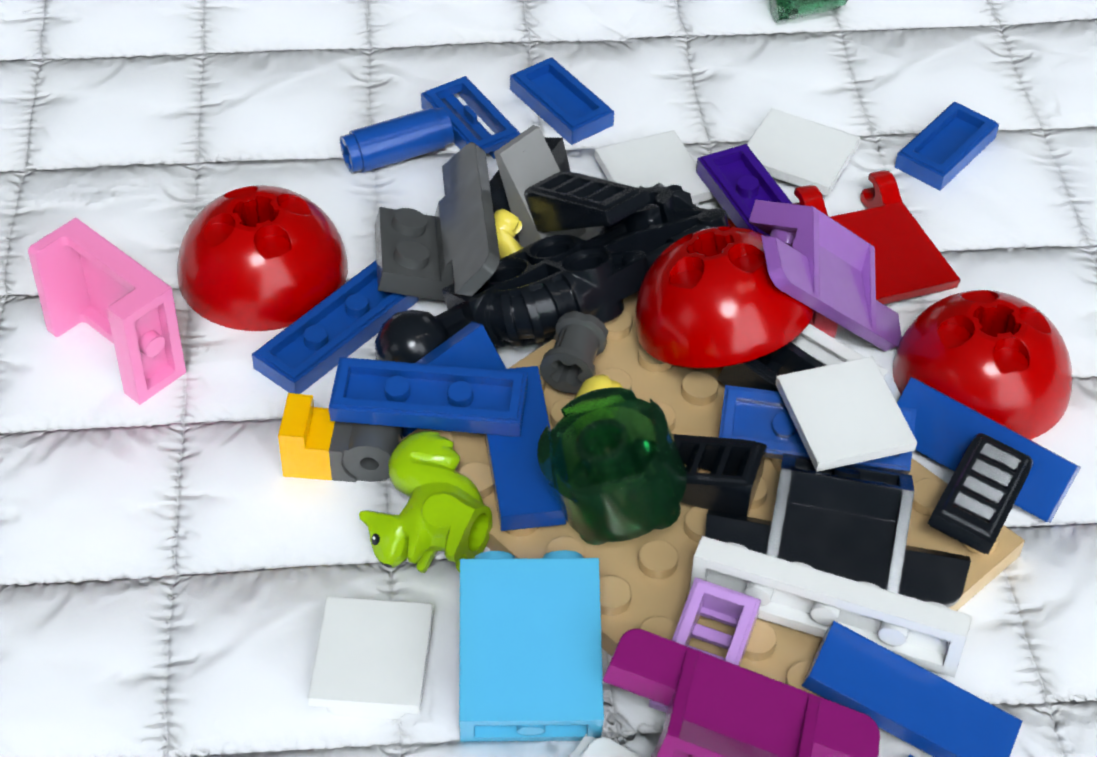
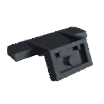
[705,453,971,607]

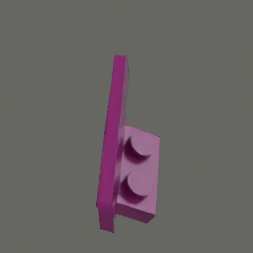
[602,629,880,757]

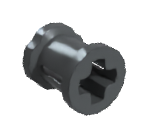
[540,311,608,394]

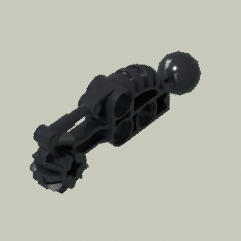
[375,183,729,363]

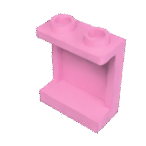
[28,218,186,405]

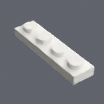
[689,536,973,678]

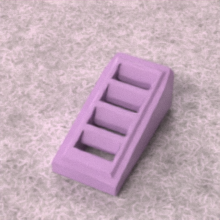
[649,577,761,713]

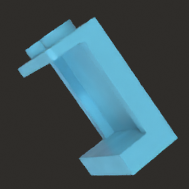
[459,550,604,742]

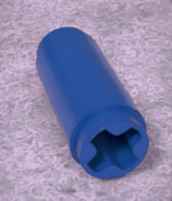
[340,107,454,173]

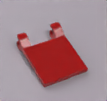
[794,170,961,304]

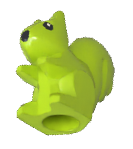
[359,431,493,573]

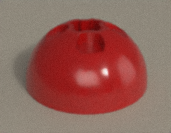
[177,185,348,331]
[635,226,815,368]
[893,290,1073,440]

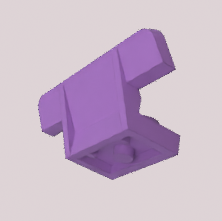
[749,199,902,351]

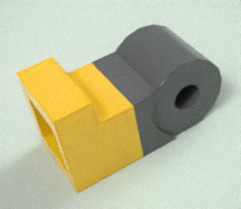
[278,393,404,482]

